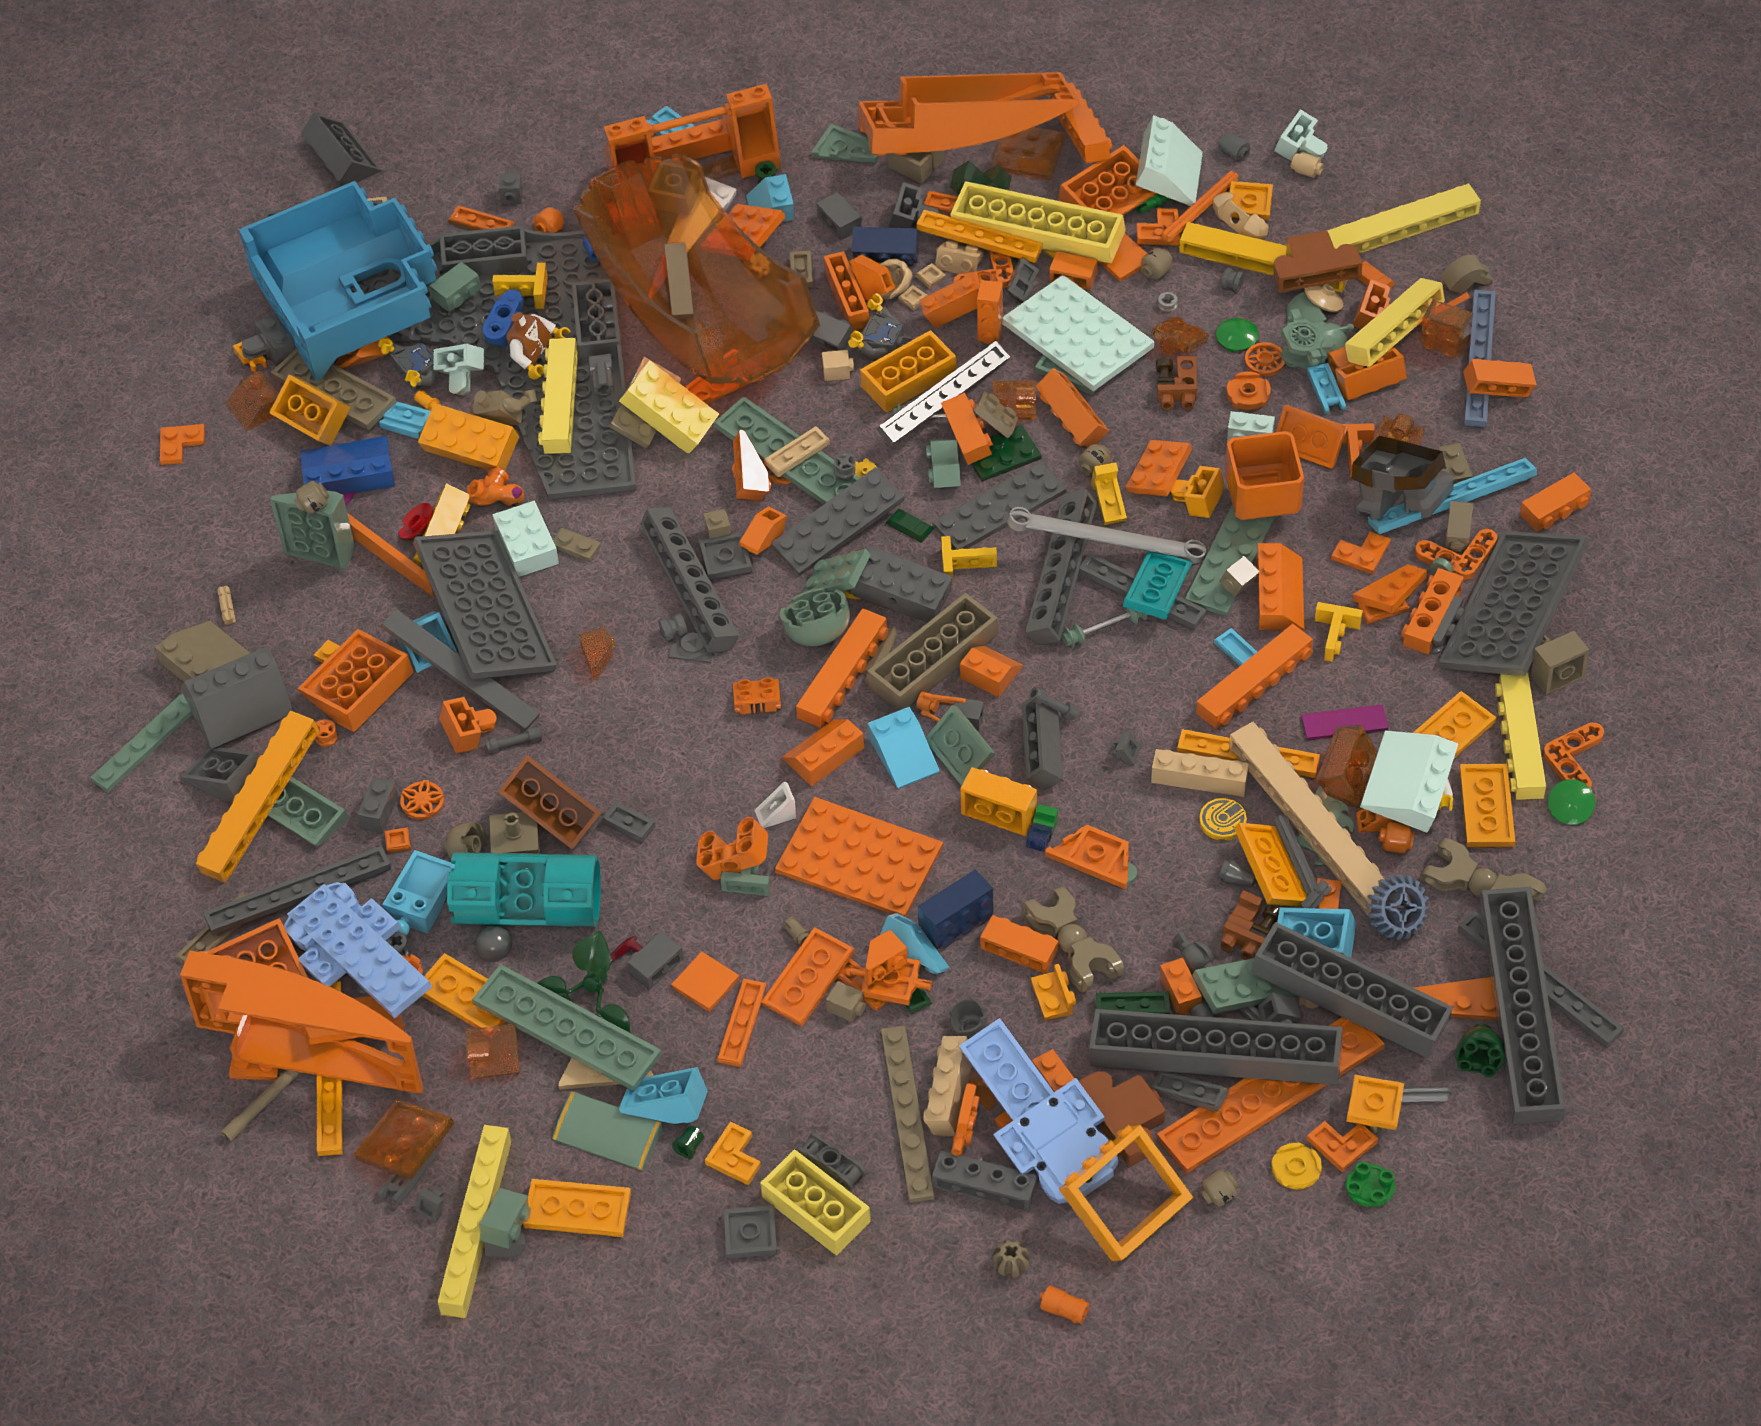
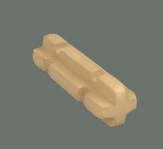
[217,586,236,625]

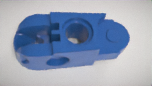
[483,290,524,346]

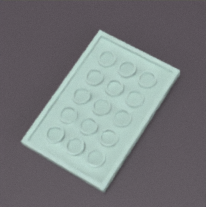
[1002,275,1155,391]

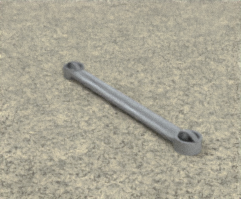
[1007,507,1206,564]

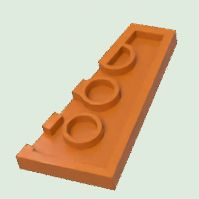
[685,350,764,404]
[1414,977,1497,1021]

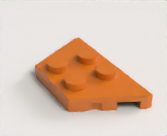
[1045,825,1129,890]

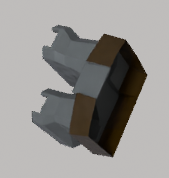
[1352,435,1454,520]

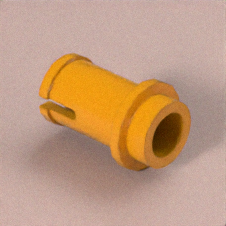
[414,390,441,411]

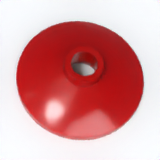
[398,503,433,540]

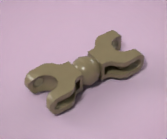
[1420,838,1547,901]
[1022,887,1124,992]

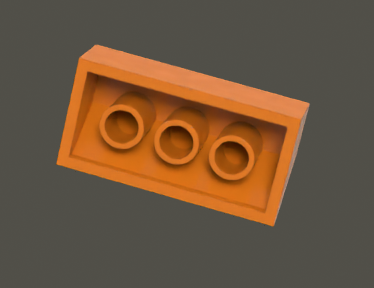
[1257,543,1304,630]

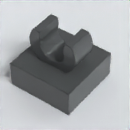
[1110,732,1141,765]
[415,1188,445,1223]

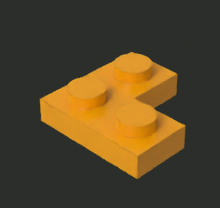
[705,1122,761,1186]

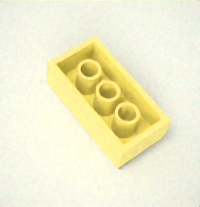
[619,361,719,453]
[760,1149,870,1256]

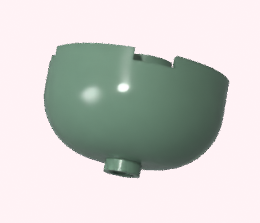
[780,588,850,646]

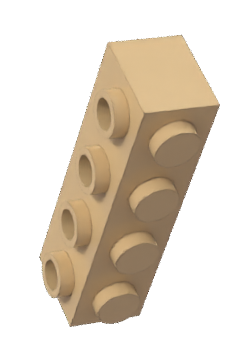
[1151,749,1249,797]
[924,1036,972,1136]

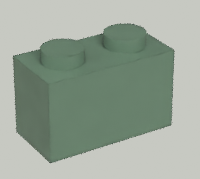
[430,262,481,312]
[480,1188,531,1249]

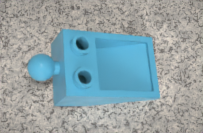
[383,850,455,936]

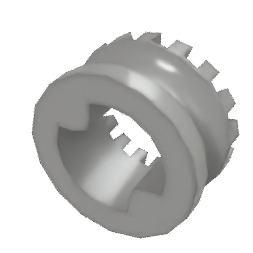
[1158,292,1178,312]

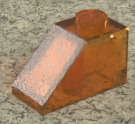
[579,626,615,680]

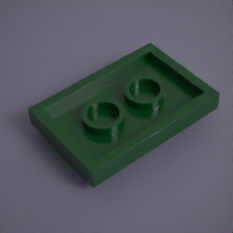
[971,425,1041,482]

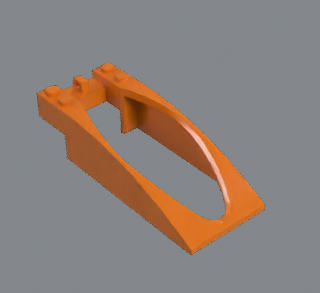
[858,72,1079,156]
[180,950,423,1094]

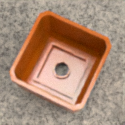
[1225,431,1304,520]

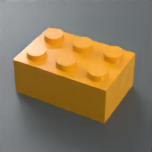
[269,375,351,445]
[960,767,1037,836]

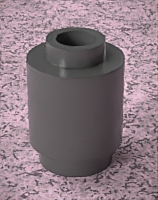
[1219,132,1250,161]

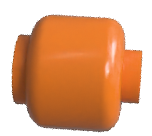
[533,207,564,233]
[1378,821,1415,855]

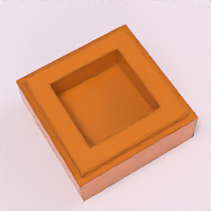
[385,827,411,853]

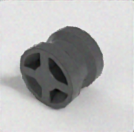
[1221,268,1245,293]
[834,453,855,481]

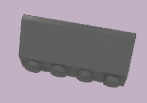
[301,113,382,184]

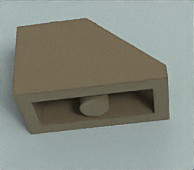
[1445,501,1473,552]

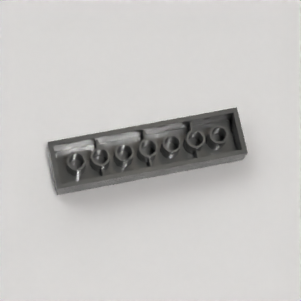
[1250,922,1453,1058]

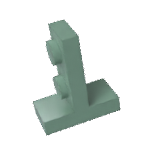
[721,865,770,896]

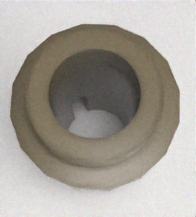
[783,917,810,946]

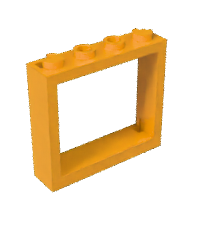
[1058,1125,1193,1261]

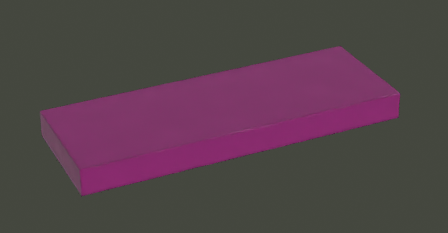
[1301,704,1389,740]

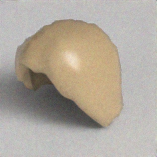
[880,259,912,300]

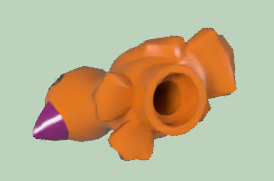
[467,475,525,507]

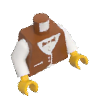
[506,312,571,380]

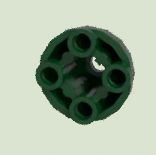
[1455,1023,1505,1077]

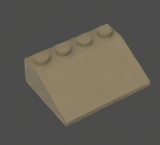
[155,621,250,682]

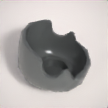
[476,925,512,962]
[949,999,987,1038]

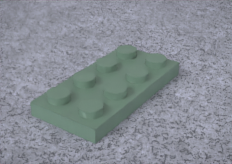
[1192,958,1297,1014]

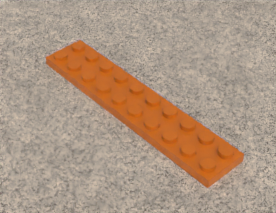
[1157,1017,1385,1174]

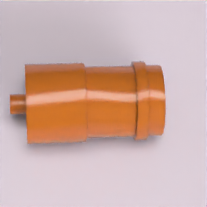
[1039,1285,1090,1324]

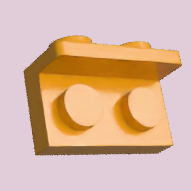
[1031,964,1076,1021]

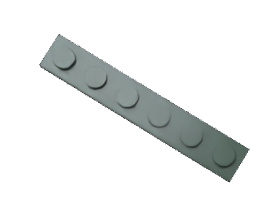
[90,693,193,792]

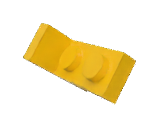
[492,263,548,309]
[1091,463,1127,525]
[941,536,997,584]
[1315,602,1363,662]

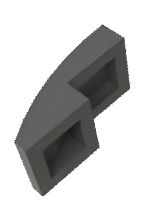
[1006,258,1039,303]

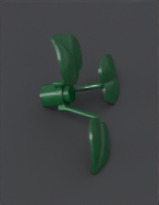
[537,931,631,1033]

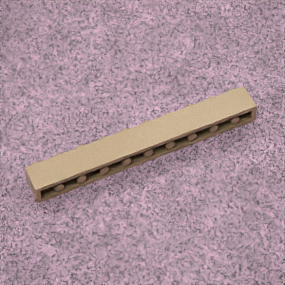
[1229,722,1390,914]

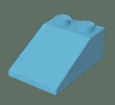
[867,706,940,789]
[1277,908,1357,958]
[619,1067,708,1124]

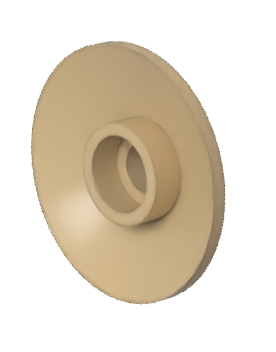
[1304,284,1343,312]

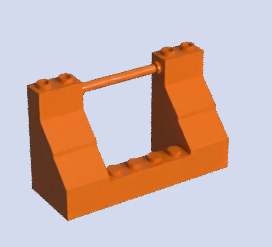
[603,84,782,203]

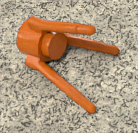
[916,691,966,723]

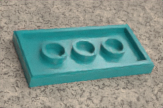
[1123,551,1192,620]

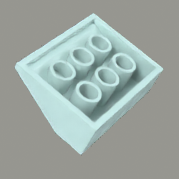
[1136,115,1203,206]
[1360,731,1458,833]

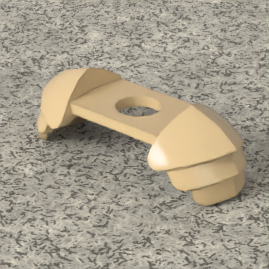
[1213,192,1269,240]

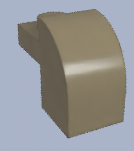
[1440,255,1493,293]

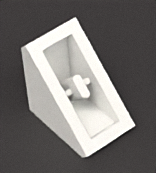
[754,782,796,828]

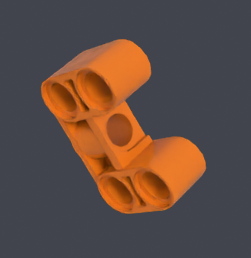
[696,817,768,880]

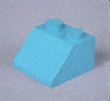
[746,174,795,222]
[397,611,457,672]

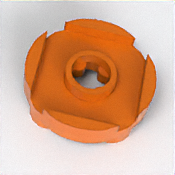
[1227,372,1271,410]

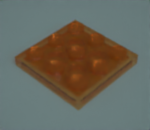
[991,127,1066,180]
[353,1099,455,1180]

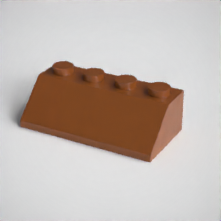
[498,755,602,850]

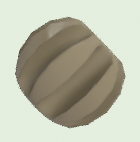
[992,1239,1030,1278]

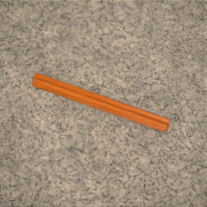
[1161,171,1238,242]

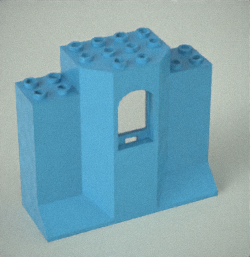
[239,181,437,382]

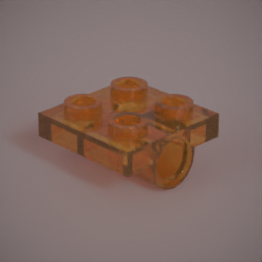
[1151,317,1209,355]
[992,380,1036,419]
[1370,414,1425,445]
[466,1024,520,1079]

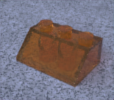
[1317,725,1378,809]

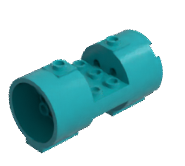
[447,852,601,927]

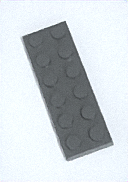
[932,461,1067,550]
[771,467,904,576]

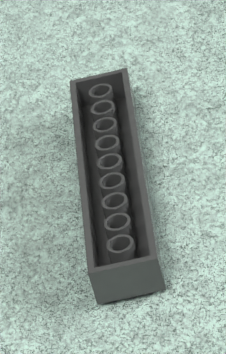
[1480,887,1565,1125]
[1089,1009,1343,1085]

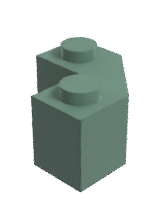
[926,438,961,488]

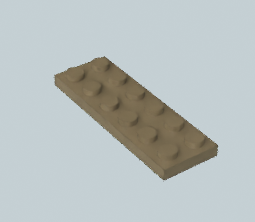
[271,349,397,431]

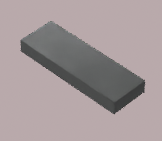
[1151,1071,1229,1112]

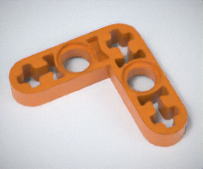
[954,250,1014,288]
[1415,529,1497,580]
[1543,722,1604,788]

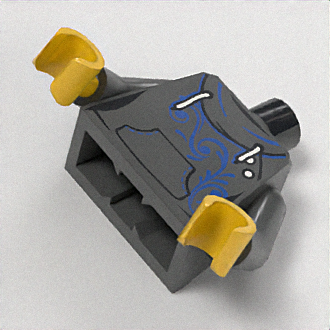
[848,294,912,360]
[378,337,441,392]

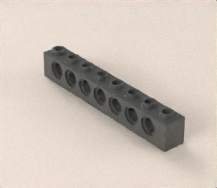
[1025,489,1097,645]
[640,507,739,653]

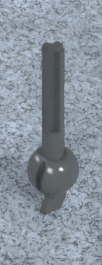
[1172,930,1262,1021]

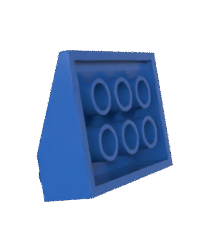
[300,436,395,494]

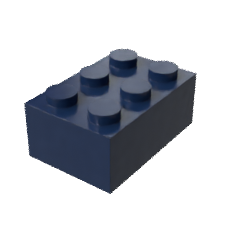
[852,227,919,266]
[918,869,993,949]

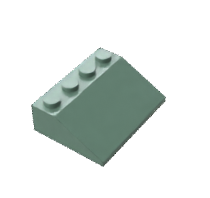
[270,491,356,569]

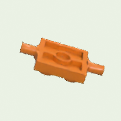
[850,958,932,1006]
[951,1083,979,1156]

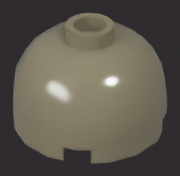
[444,821,488,860]

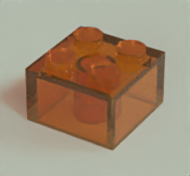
[1420,299,1473,358]

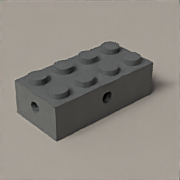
[850,546,952,622]

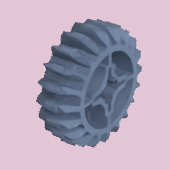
[1366,874,1430,940]

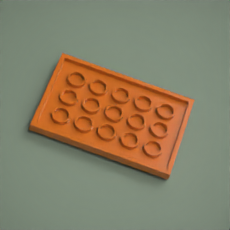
[775,797,944,917]

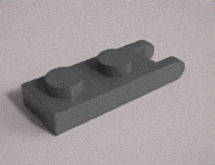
[1431,595,1465,654]
[378,1142,437,1204]

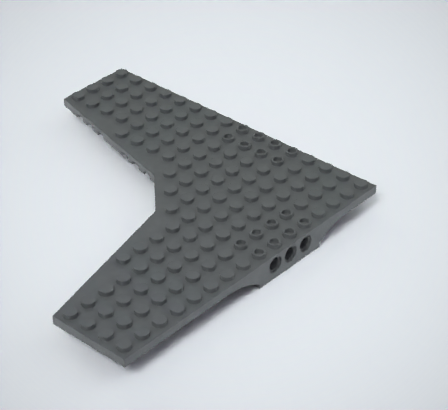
[275,225,637,500]

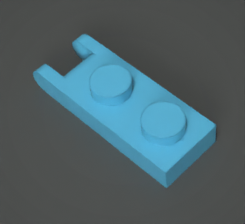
[1307,363,1346,414]

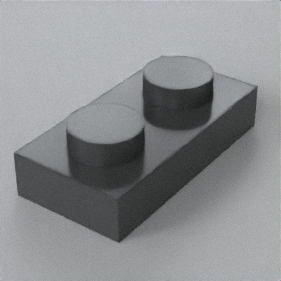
[603,802,655,843]

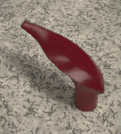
[610,936,643,962]

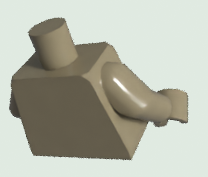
[470,389,537,426]

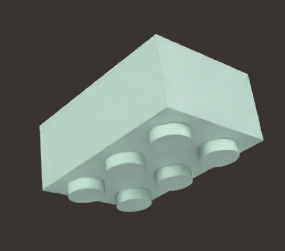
[493,501,559,577]

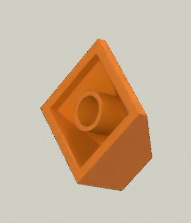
[335,336,389,370]

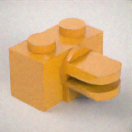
[1170,466,1225,518]

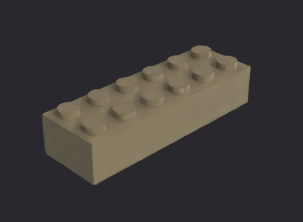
[868,593,998,711]

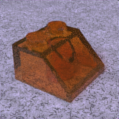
[226,370,279,431]

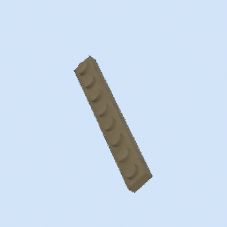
[881,1025,934,1203]

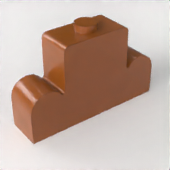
[1273,230,1363,293]
[1079,1071,1165,1167]

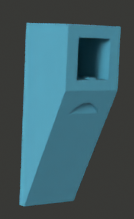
[880,913,949,974]

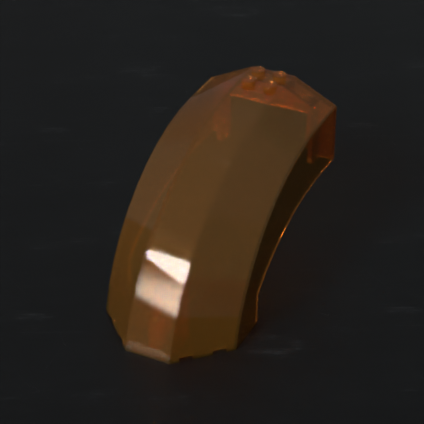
[573,153,820,384]

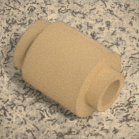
[1291,152,1323,178]

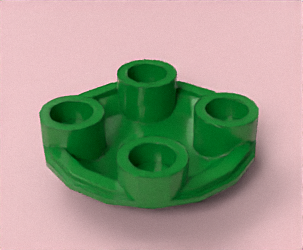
[1216,318,1259,352]
[1548,779,1595,825]
[1345,1161,1396,1207]

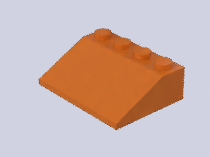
[1058,145,1157,215]
[297,629,414,732]
[206,918,308,978]

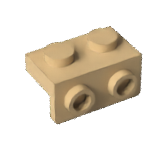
[935,241,984,274]

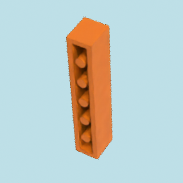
[1049,82,1112,164]
[796,608,889,728]
[1196,624,1313,729]

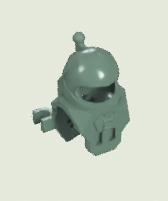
[1281,309,1354,370]

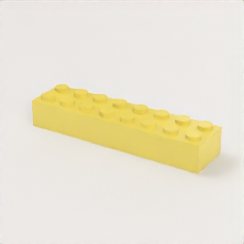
[951,181,1126,264]

